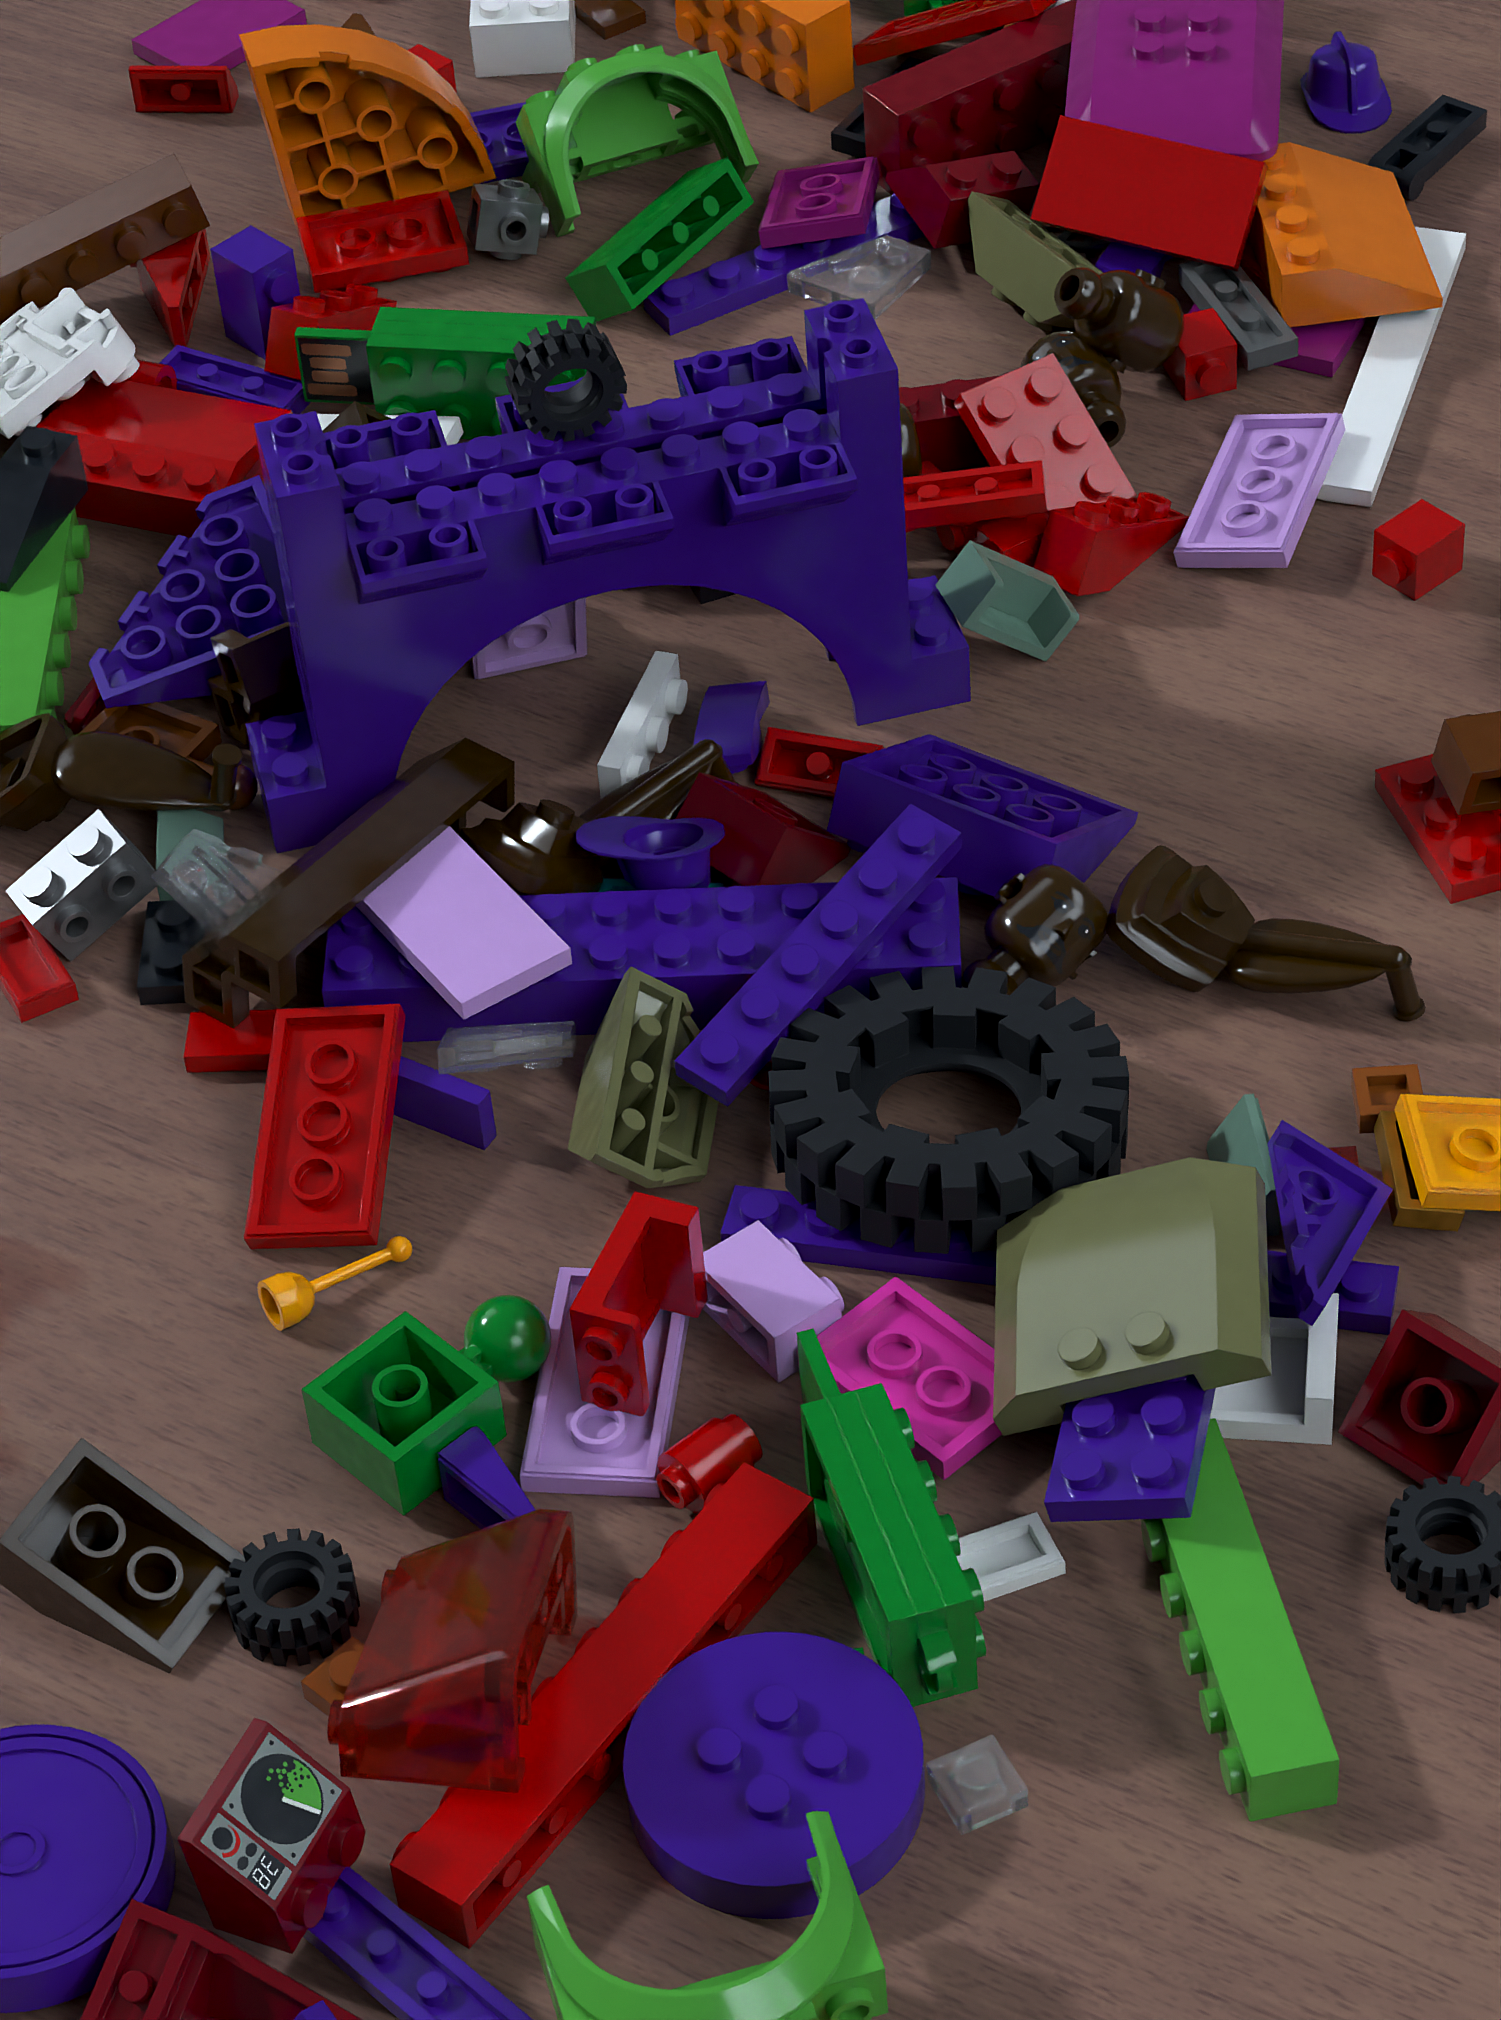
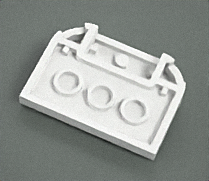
[0,288,140,439]

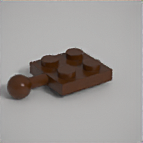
[80,702,258,813]

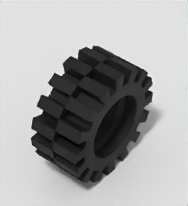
[505,319,627,442]
[225,1528,360,1667]

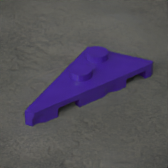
[1267,1120,1393,1326]

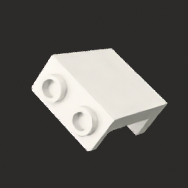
[1210,1293,1339,1445]

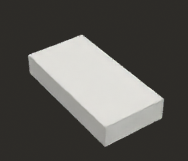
[957,1512,1066,1602]

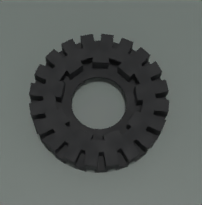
[768,966,1129,1254]

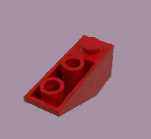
[264,284,397,380]
[1034,492,1189,596]

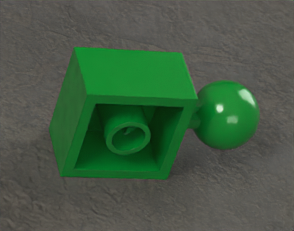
[301,1295,551,1516]

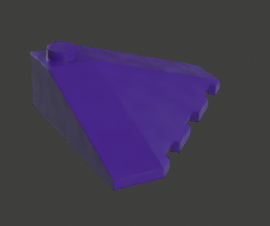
[88,475,288,708]

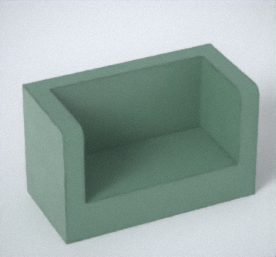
[935,540,1079,662]

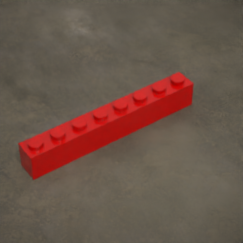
[389,1462,818,1949]

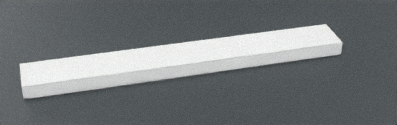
[1316,227,1466,507]

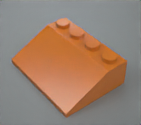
[1249,142,1443,328]

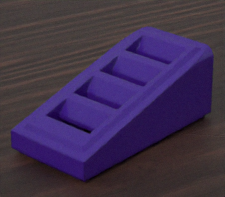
[438,1426,549,1574]

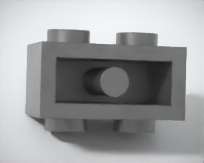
[5,809,163,962]

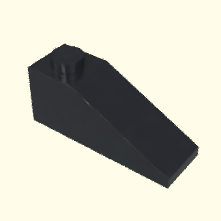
[0,426,89,592]

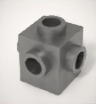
[466,179,549,260]

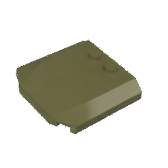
[993,1157,1271,1436]

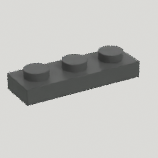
[1179,261,1298,371]

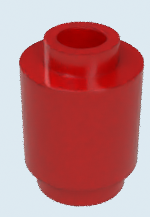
[656,1414,763,1513]

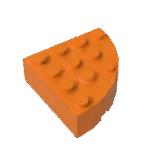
[239,24,497,231]

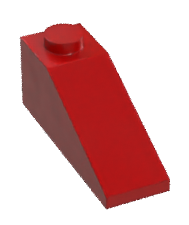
[130,228,211,347]

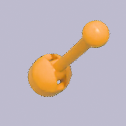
[257,1236,412,1331]

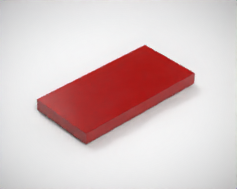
[853,0,1058,66]
[1030,115,1268,271]
[244,1004,406,1249]

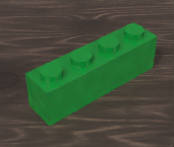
[565,157,754,322]

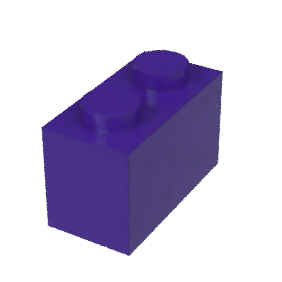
[210,225,300,360]

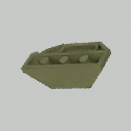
[968,191,1103,331]
[567,967,719,1189]

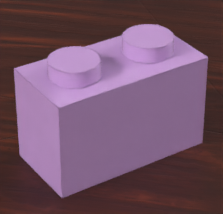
[703,1220,844,1383]

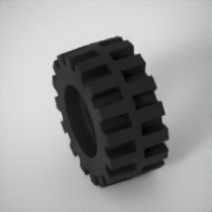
[1385,1476,1501,1613]

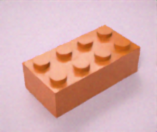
[675,0,855,113]

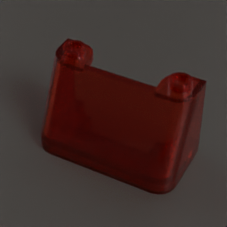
[327,1509,578,1793]

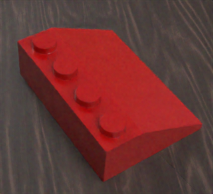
[36,377,293,538]

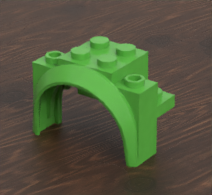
[516,44,759,237]
[527,1811,888,2020]

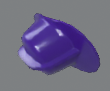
[1300,31,1392,134]
[576,816,725,890]

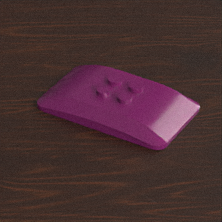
[1065,0,1284,162]

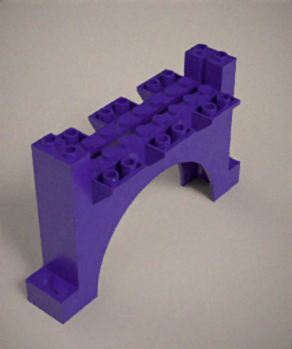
[246,298,971,854]

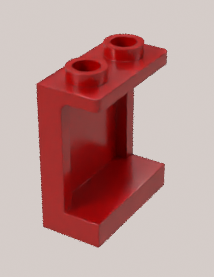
[569,1191,708,1416]

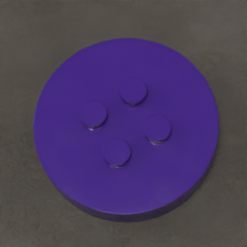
[623,1632,925,1919]
[0,1724,176,2013]

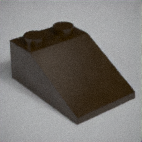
[0,1437,245,1673]

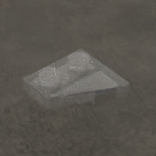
[787,235,931,320]
[151,828,284,932]
[437,1021,577,1074]

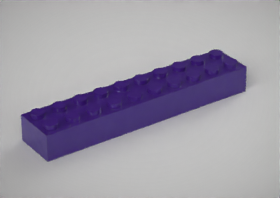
[322,877,962,1042]

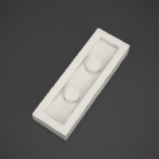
[597,651,688,799]

